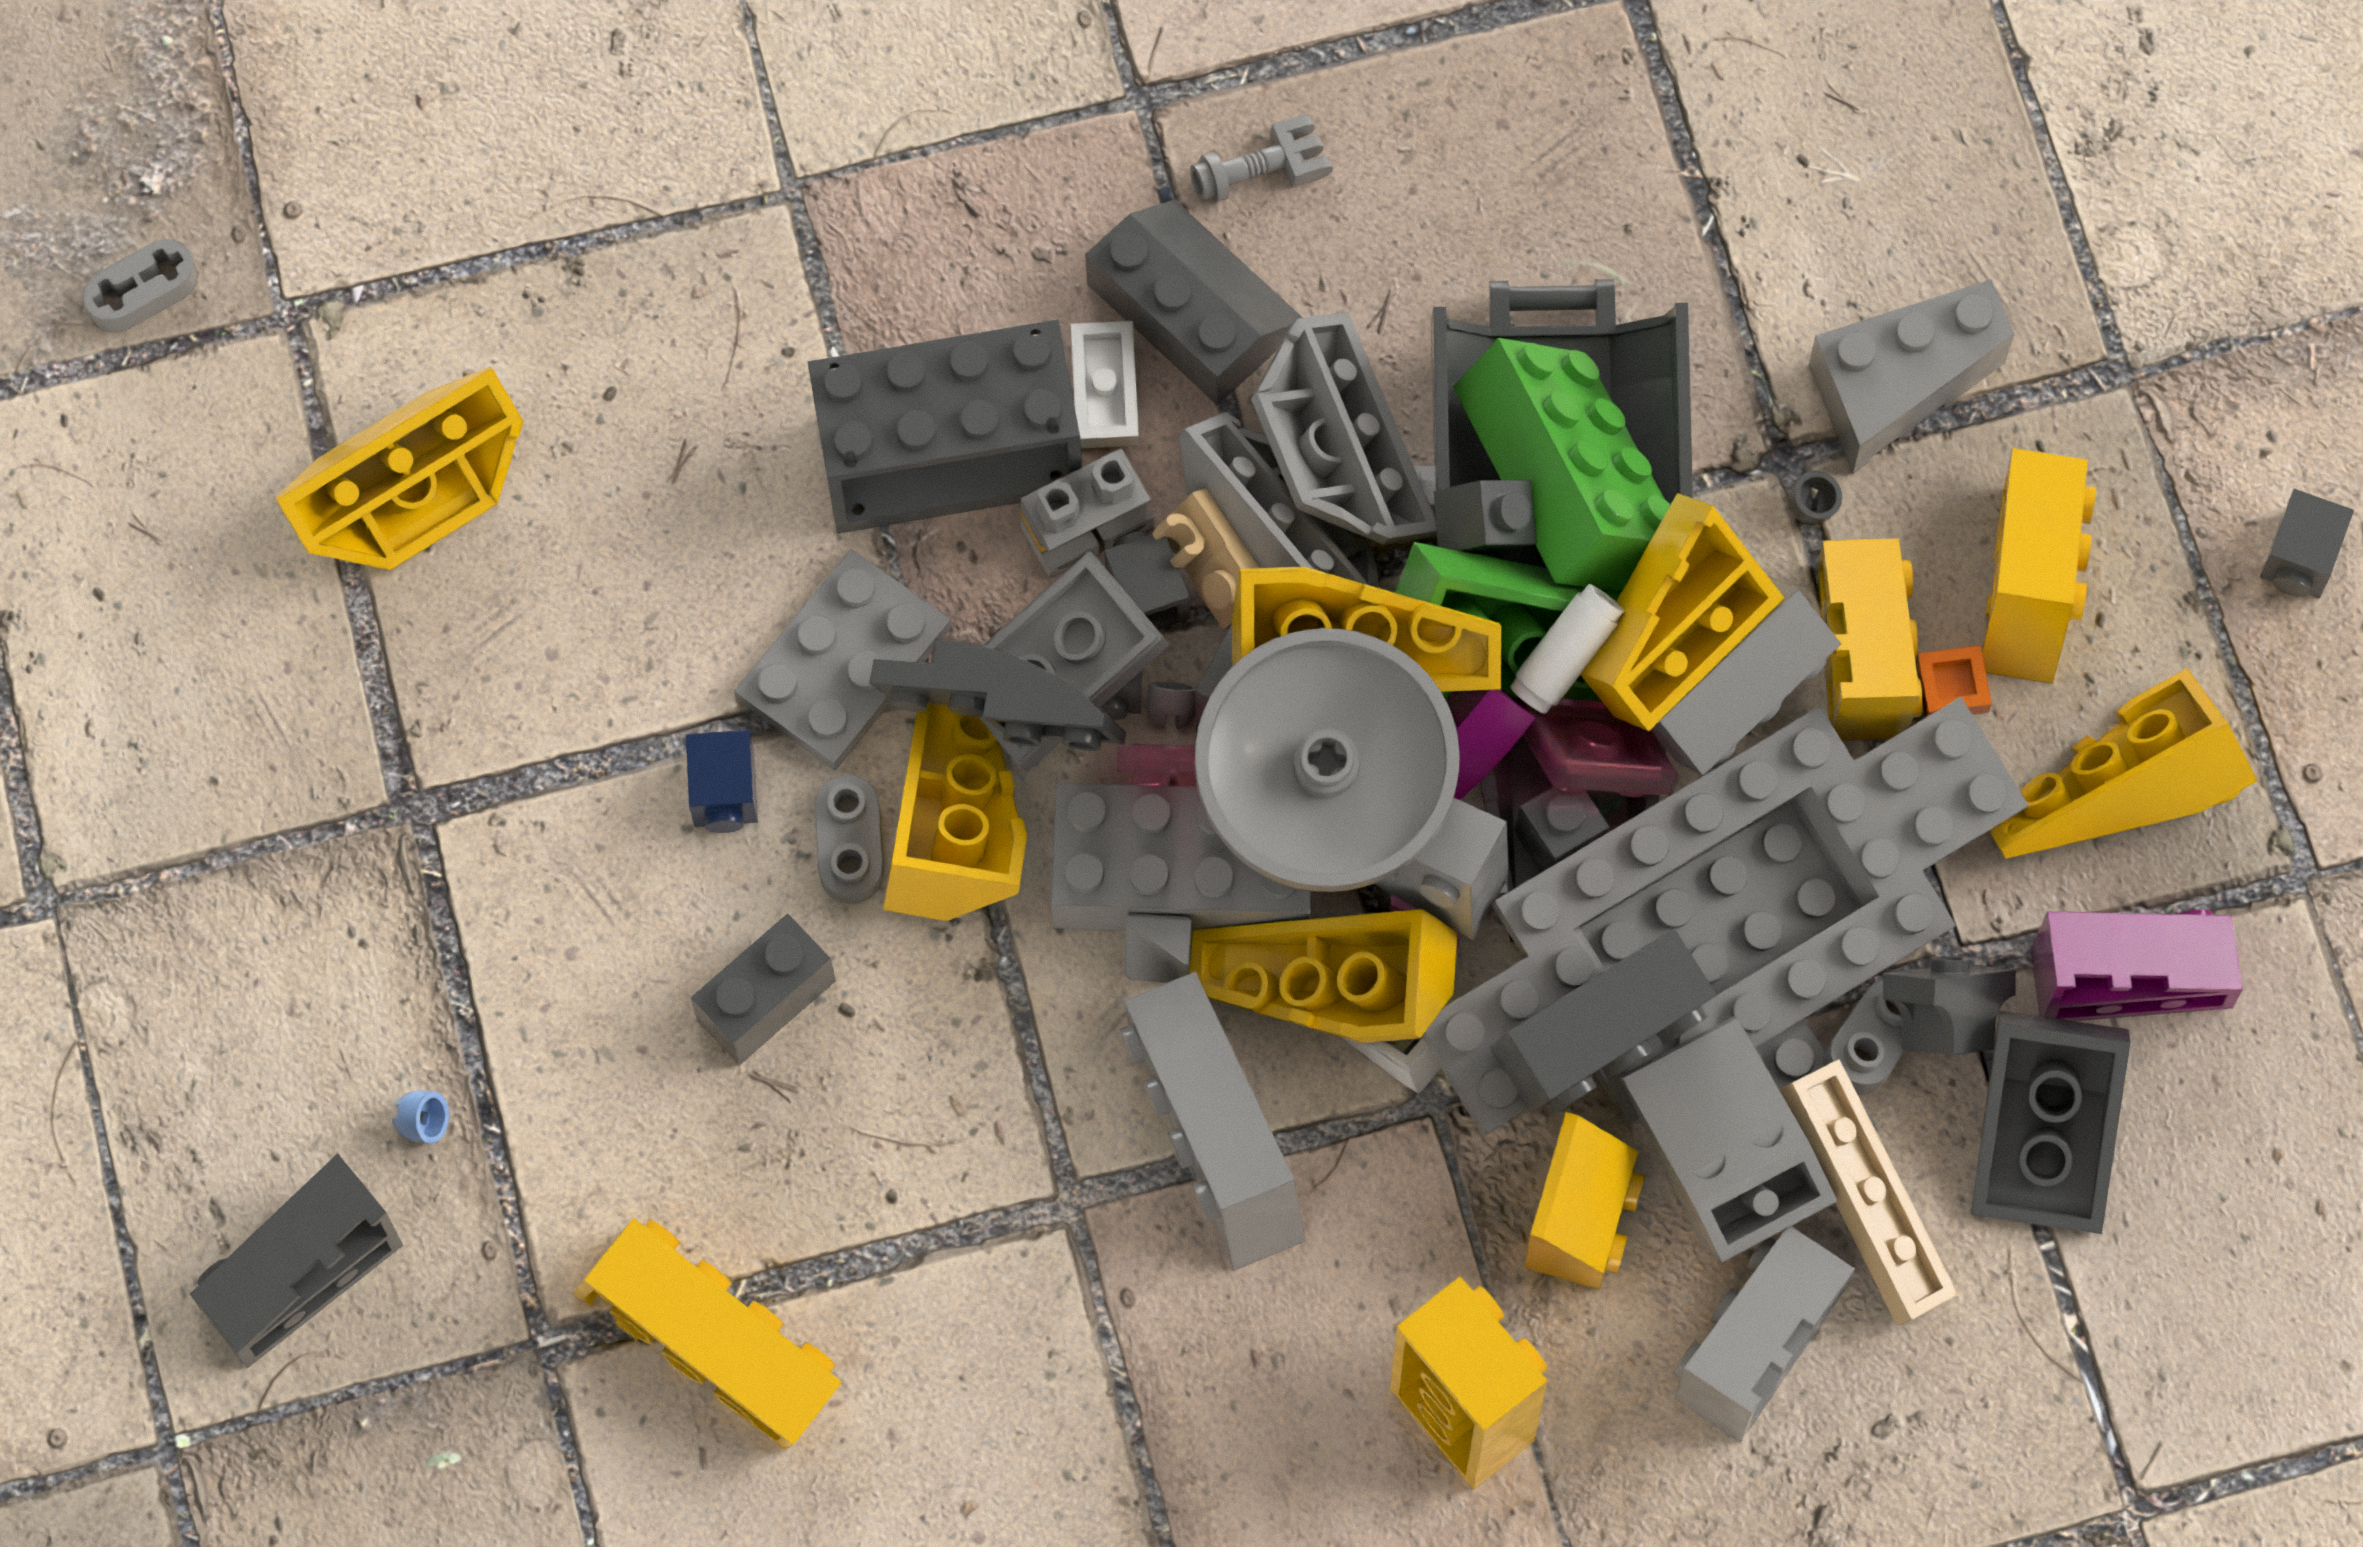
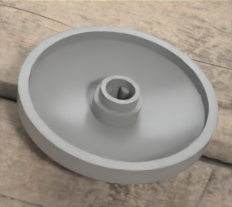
[1195,628,1460,892]

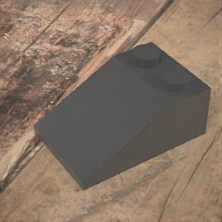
[1971,1011,2131,1234]

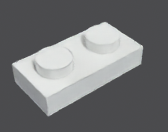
[1071,321,1139,448]

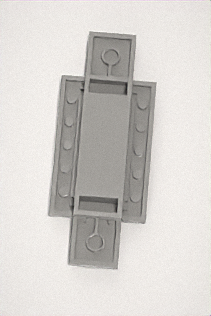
[1422,697,2029,1137]

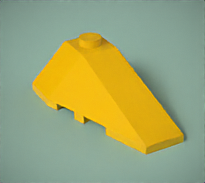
[1232,567,1501,692]
[1189,909,1457,1043]

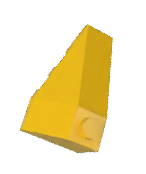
[1988,668,2258,859]
[883,704,1027,921]

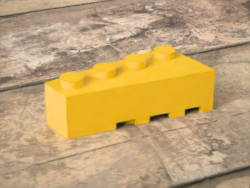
[573,1218,842,1450]

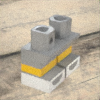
[1020,448,1155,579]

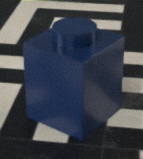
[686,730,758,833]

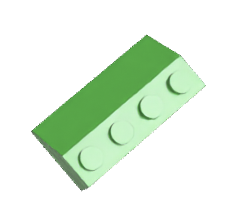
[1395,542,1626,732]

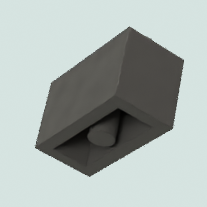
[690,913,836,1066]

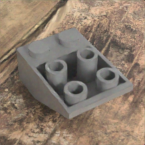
[1619,1016,1837,1262]

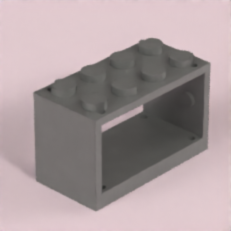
[807,319,1082,534]

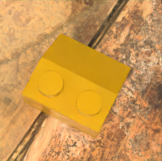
[1524,1112,1646,1290]

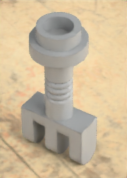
[1190,115,1333,203]

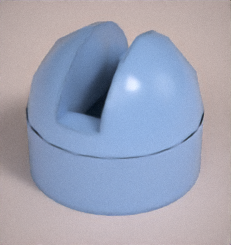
[392,1090,449,1144]

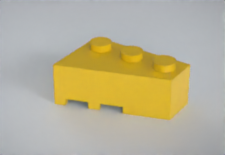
[1982,448,2096,684]

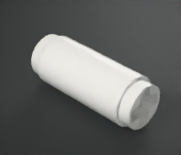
[1510,584,1624,714]

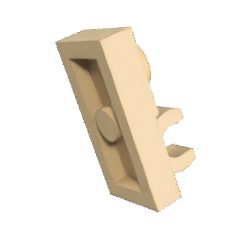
[1152,488,1259,630]

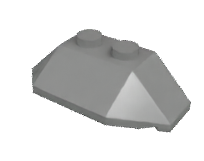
[1251,312,1437,544]
[1179,412,1381,589]

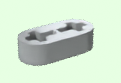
[83,239,198,332]

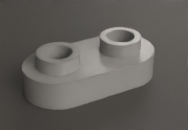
[815,775,884,904]
[1823,980,1906,1095]

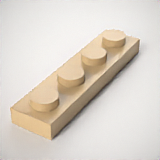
[1779,1059,1958,1326]

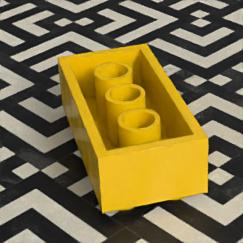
[1390,1276,1548,1490]

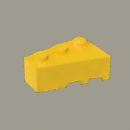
[1580,493,1785,731]
[1817,538,1922,741]

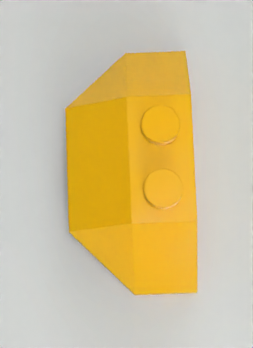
[274,367,524,570]

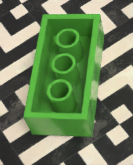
[1453,338,1670,592]

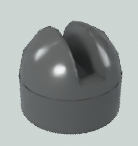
[1788,471,1842,525]

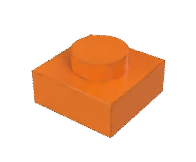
[1915,645,1992,717]

